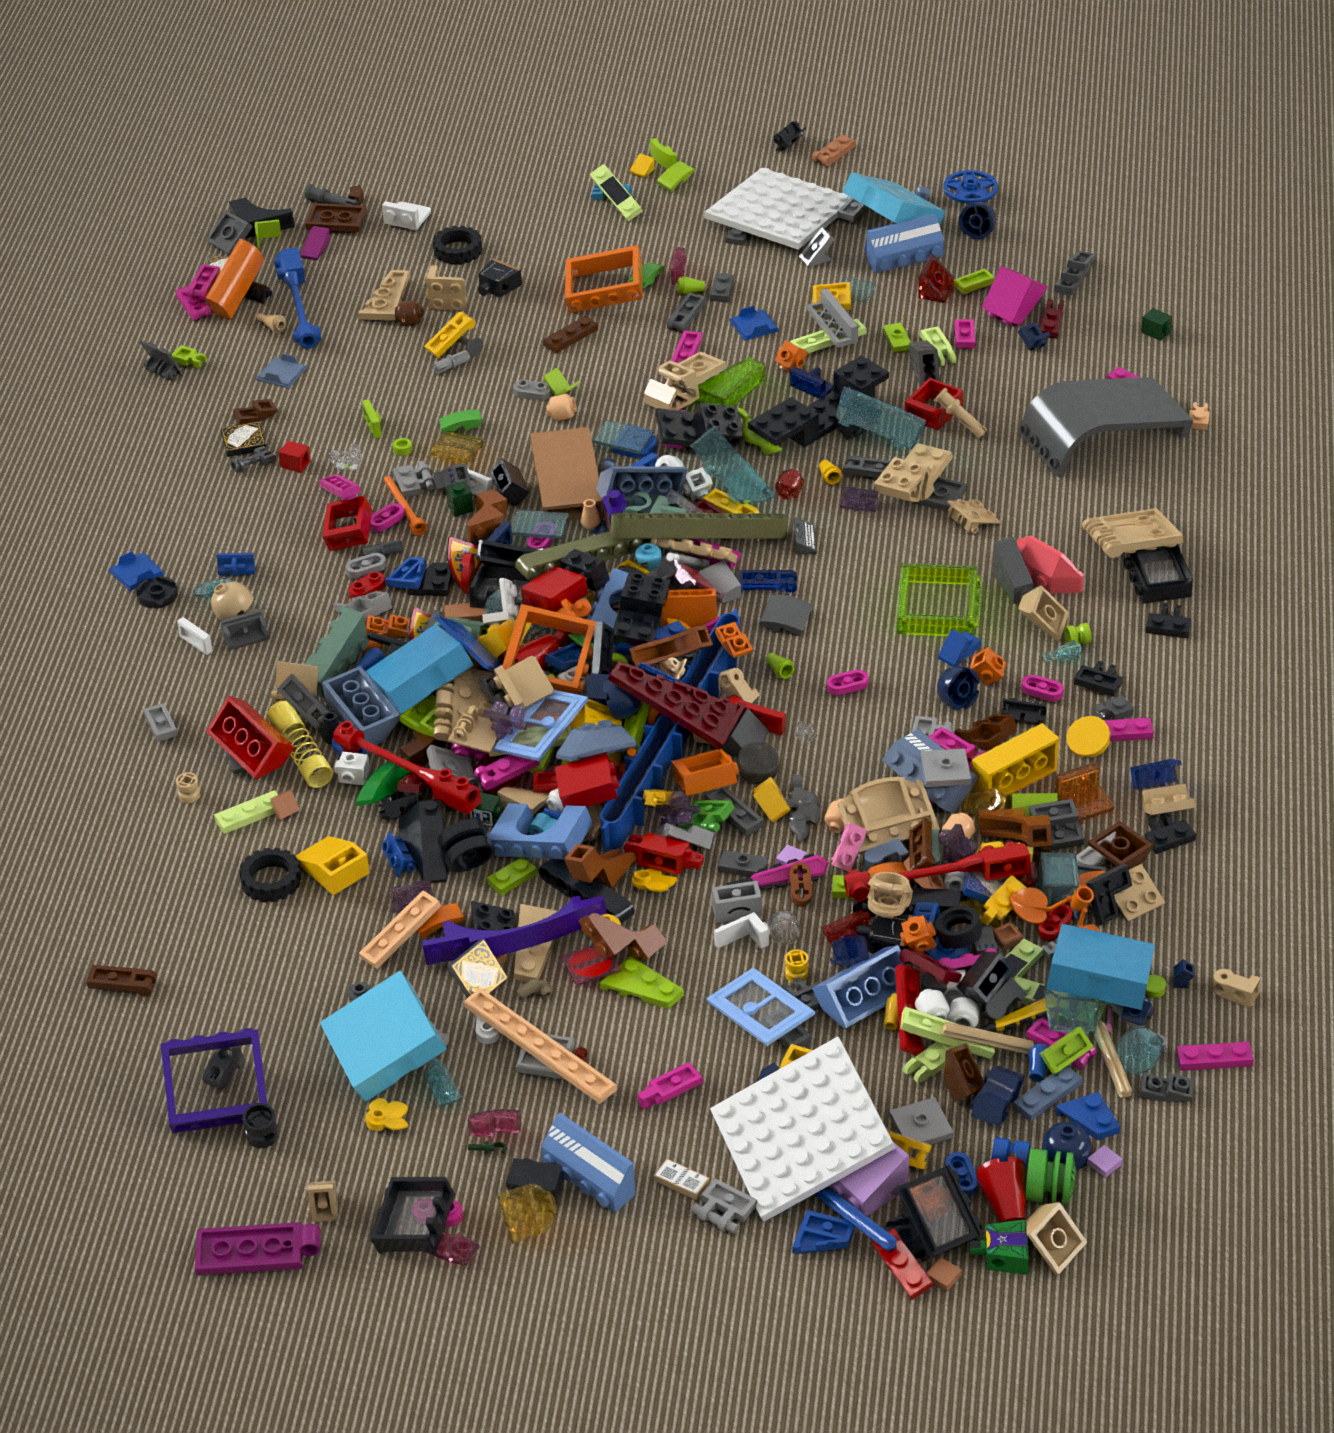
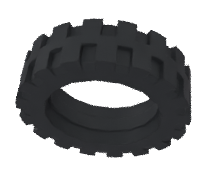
[433,226,482,265]
[239,848,302,902]

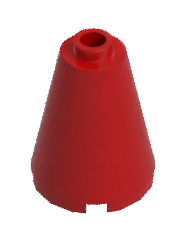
[500,634,559,670]
[976,1157,1026,1223]

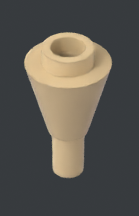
[257,313,286,333]

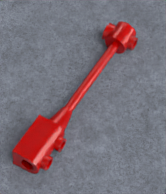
[333,721,482,815]
[843,841,1030,902]

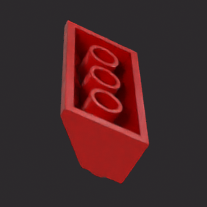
[206,695,295,779]

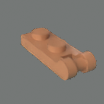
[812,135,856,167]

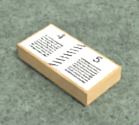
[654,1159,710,1200]

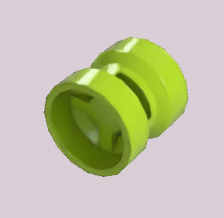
[1065,623,1092,647]

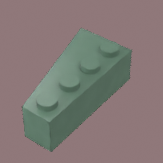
[305,606,369,697]

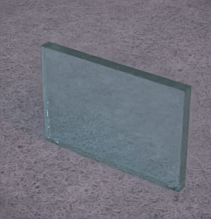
[593,420,654,454]
[511,509,569,539]

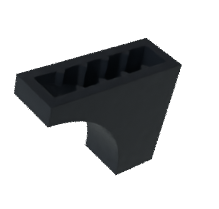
[229,198,295,239]

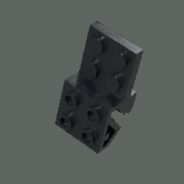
[656,402,744,455]
[613,572,670,646]

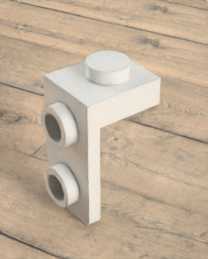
[714,912,770,949]

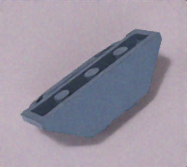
[556,720,638,761]

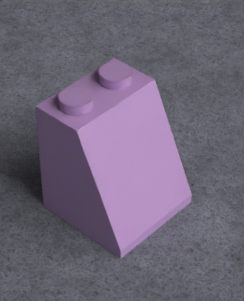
[829,1142,909,1216]

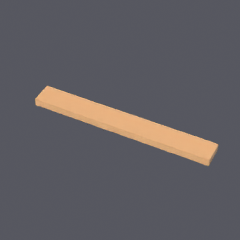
[464,988,617,1104]

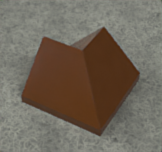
[1088,821,1153,870]
[944,1043,985,1102]

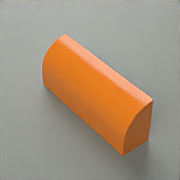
[206,239,265,319]
[661,588,717,628]

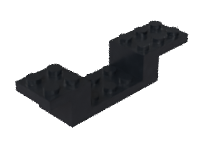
[748,355,889,448]

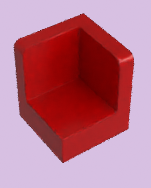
[278,441,311,473]

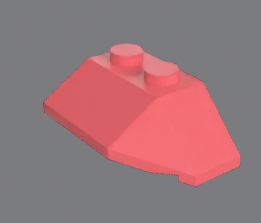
[1017,535,1084,594]

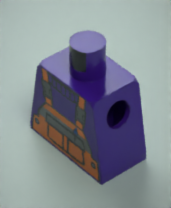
[602,490,629,531]

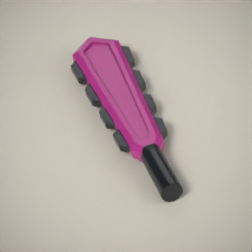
[727,854,829,889]

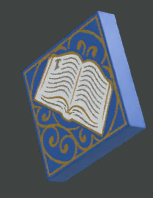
[963,872,1008,903]

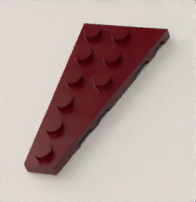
[607,661,746,750]

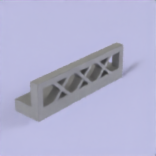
[807,288,858,348]

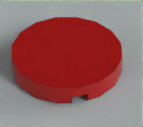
[460,553,475,594]

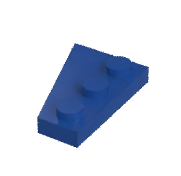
[544,642,592,671]

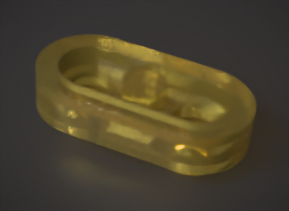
[964,788,1005,817]

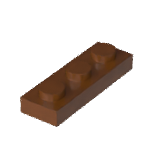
[543,316,598,353]

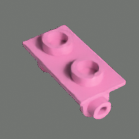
[831,822,867,872]

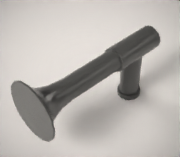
[431,326,483,357]

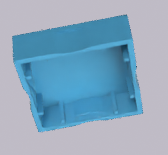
[365,624,473,714]
[1046,924,1155,1010]

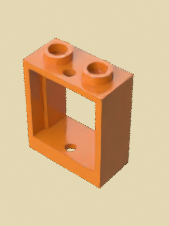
[671,748,739,796]

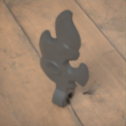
[785,775,820,842]

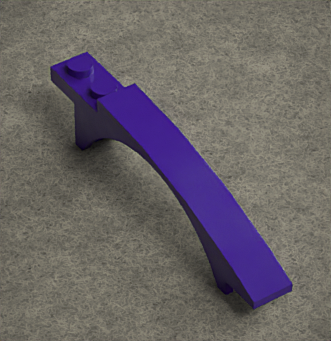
[422,896,607,965]

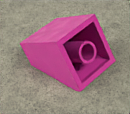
[982,266,1048,326]

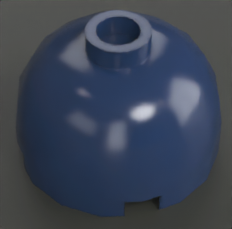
[959,202,997,240]
[937,666,980,710]
[603,680,641,721]
[1042,1121,1092,1171]

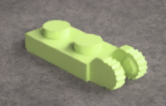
[920,326,956,366]
[903,1041,954,1083]

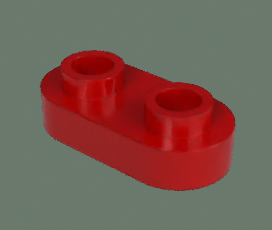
[348,571,386,599]
[1037,904,1072,941]

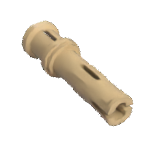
[933,388,987,439]

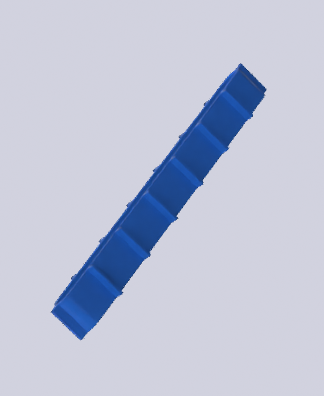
[600,608,741,853]

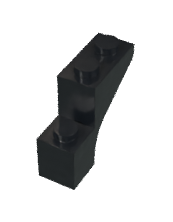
[476,540,544,567]

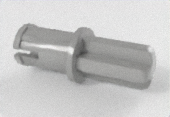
[433,350,470,374]

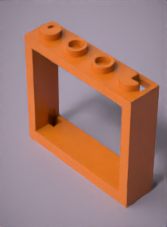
[565,245,643,313]
[502,604,596,695]

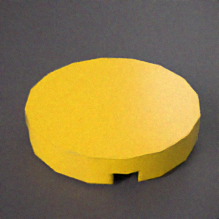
[1066,716,1111,758]

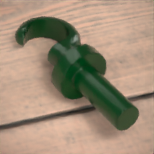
[468,1141,506,1154]

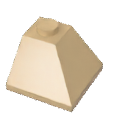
[1018,585,1069,641]
[1026,1202,1087,1275]

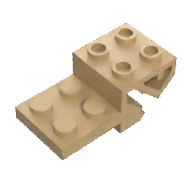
[644,352,727,411]
[874,443,953,502]

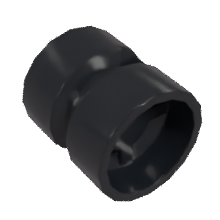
[243,1103,278,1149]

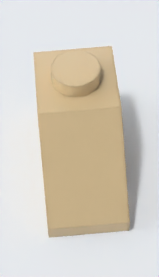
[307,1181,338,1222]

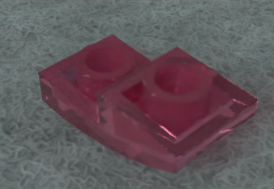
[670,247,687,285]
[468,1109,522,1138]
[427,1231,480,1266]

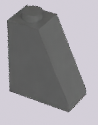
[909,340,940,386]
[993,537,1033,604]

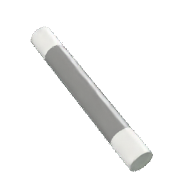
[666,553,710,568]

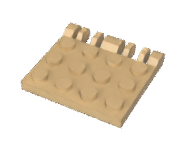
[1082,508,1183,558]
[433,668,516,743]

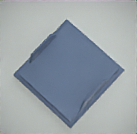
[255,353,308,389]

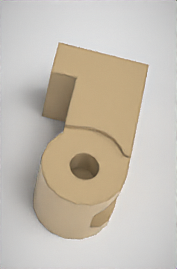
[718,668,760,703]
[1213,969,1261,1008]

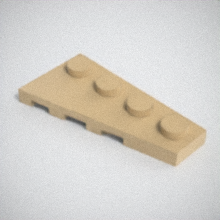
[358,270,410,321]
[514,904,557,982]

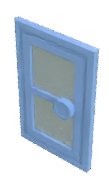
[493,690,588,761]
[706,968,815,1046]

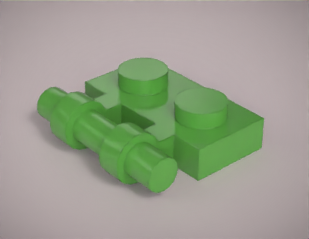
[679,800,735,832]

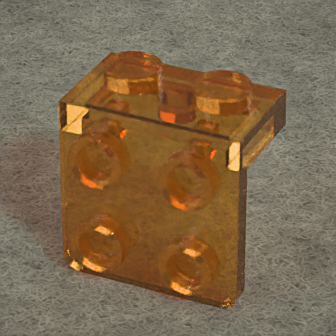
[1055,762,1114,822]

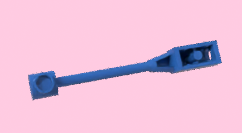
[274,247,321,349]

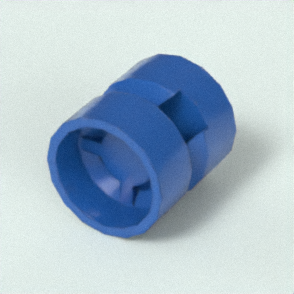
[991,1137,1031,1172]

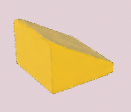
[630,154,655,178]

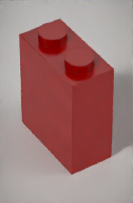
[521,566,588,612]
[555,752,620,808]

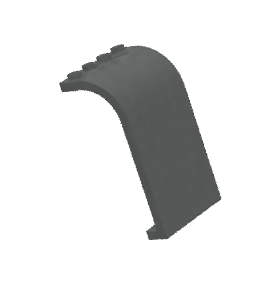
[1018,377,1193,477]

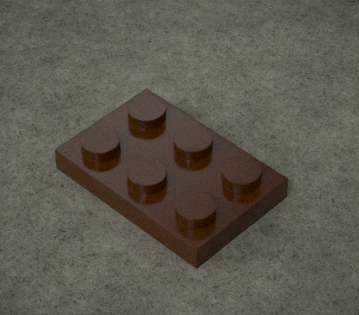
[305,203,367,233]

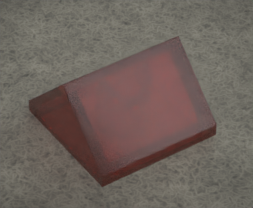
[918,254,955,303]

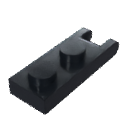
[592,621,614,675]

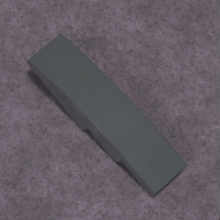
[1054,251,1096,296]

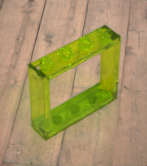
[897,563,981,636]

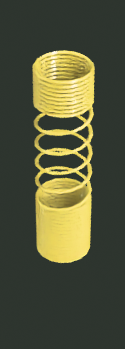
[267,701,333,788]

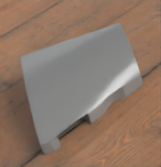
[691,561,741,603]
[333,591,392,620]
[658,823,714,850]

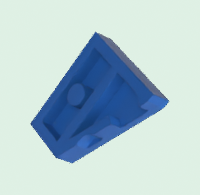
[1055,1092,1120,1140]

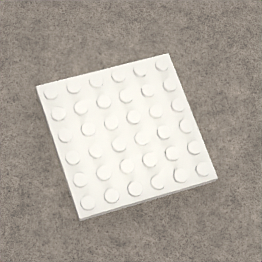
[704,168,851,250]
[710,1037,896,1222]

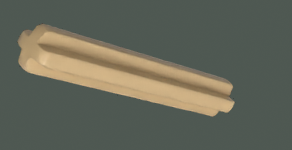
[1092,1021,1132,1098]
[942,1022,1034,1055]

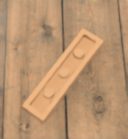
[359,891,441,969]

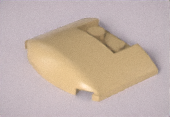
[837,777,940,854]

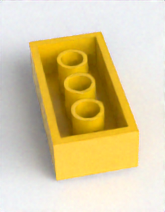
[971,723,1059,807]

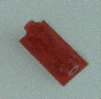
[821,910,871,948]

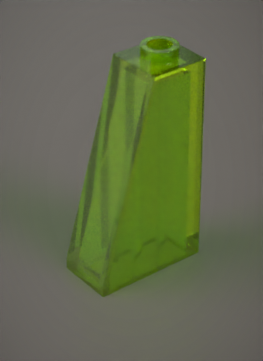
[694,357,765,407]

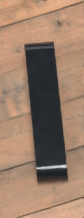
[538,859,635,924]
[853,888,967,917]

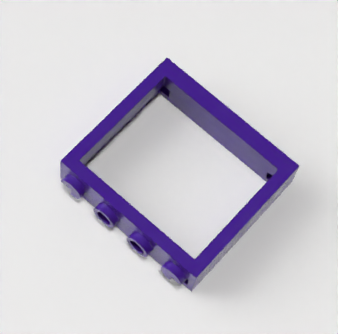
[161,1028,268,1134]

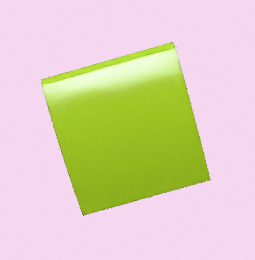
[399,694,442,737]

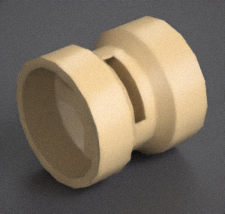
[176,772,200,803]

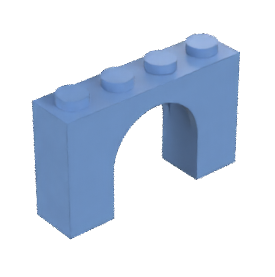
[587,568,628,645]
[488,803,593,860]

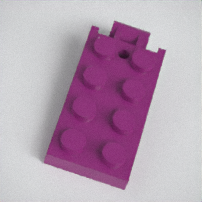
[195,1222,321,1276]

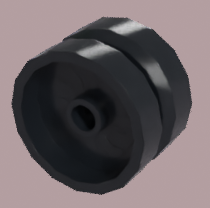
[437,818,495,872]

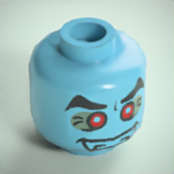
[635,543,662,571]

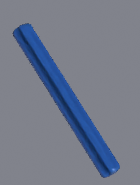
[813,1186,897,1251]

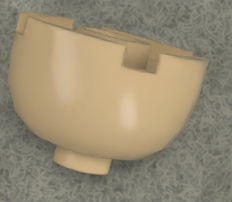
[211,581,253,620]

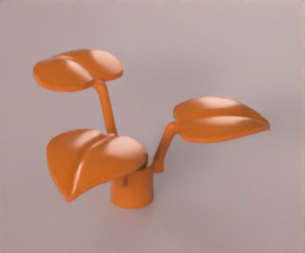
[1010,871,1106,932]

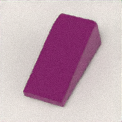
[300,226,331,260]

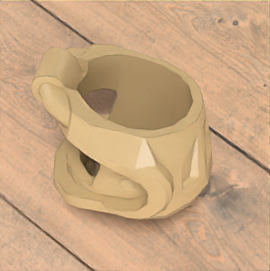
[867,872,913,919]

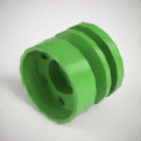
[1026,1148,1076,1206]

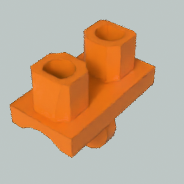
[557,599,592,618]

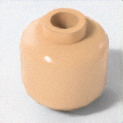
[546,394,577,421]
[824,799,845,833]
[942,813,975,847]

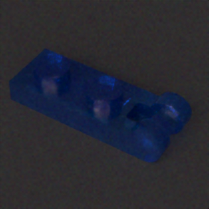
[739,570,797,593]

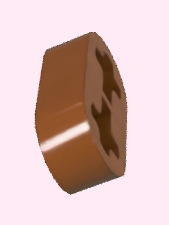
[789,862,812,906]

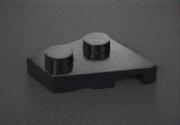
[408,563,452,596]

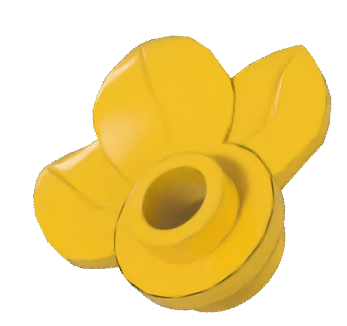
[632,868,678,892]
[365,1098,408,1131]

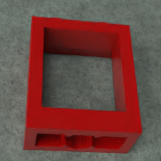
[905,378,963,430]
[322,495,372,551]

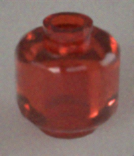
[775,469,804,499]

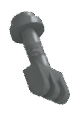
[231,446,276,472]

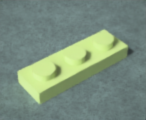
[214,790,278,834]

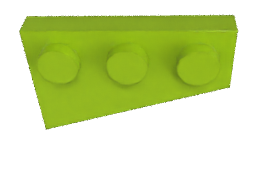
[599,956,684,1009]

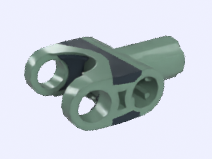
[623,492,687,513]

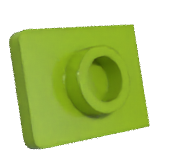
[255,220,281,248]
[543,368,580,396]

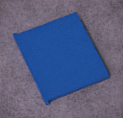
[434,615,503,671]

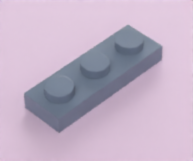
[1013,1066,1083,1122]

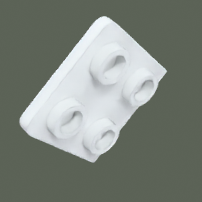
[382,201,431,230]
[482,578,519,626]

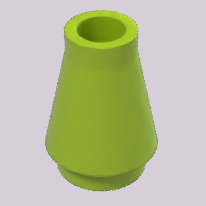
[677,276,705,295]
[766,653,794,679]

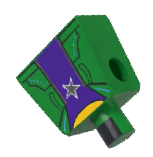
[970,1220,1029,1275]

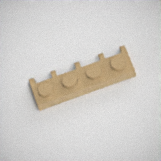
[651,538,738,563]

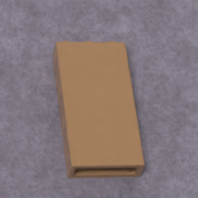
[530,427,603,523]

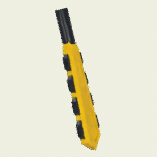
[978,992,1072,1032]

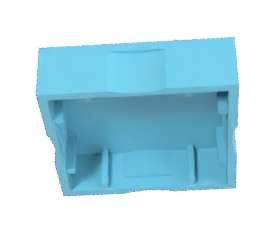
[843,172,946,226]
[320,970,447,1102]

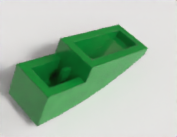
[356,757,410,806]

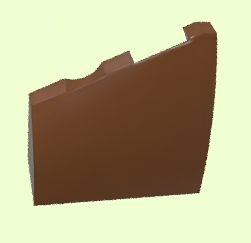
[954,713,1017,750]

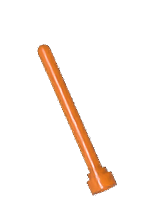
[384,476,427,536]

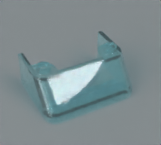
[836,386,927,449]
[690,425,776,505]

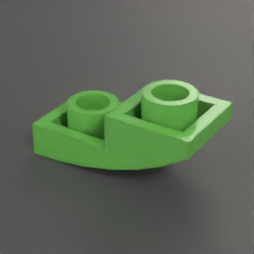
[629,263,664,288]
[439,410,483,435]

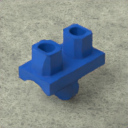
[216,553,256,576]

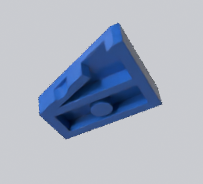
[386,557,427,589]
[792,1210,856,1254]

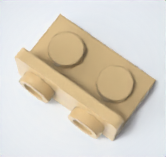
[1142,783,1196,815]

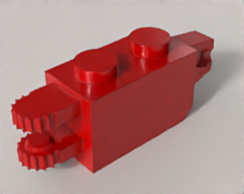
[623,832,704,875]

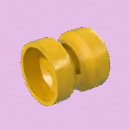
[785,949,808,982]

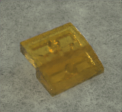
[430,431,484,464]

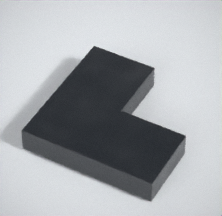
[1086,863,1132,925]

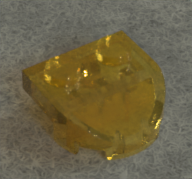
[496,1184,557,1244]

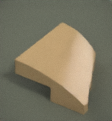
[497,787,549,815]

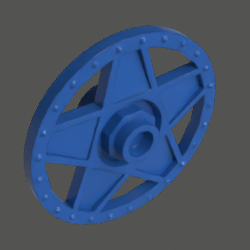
[943,170,998,203]

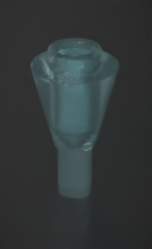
[1042,640,1083,662]

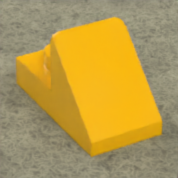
[753,777,791,823]

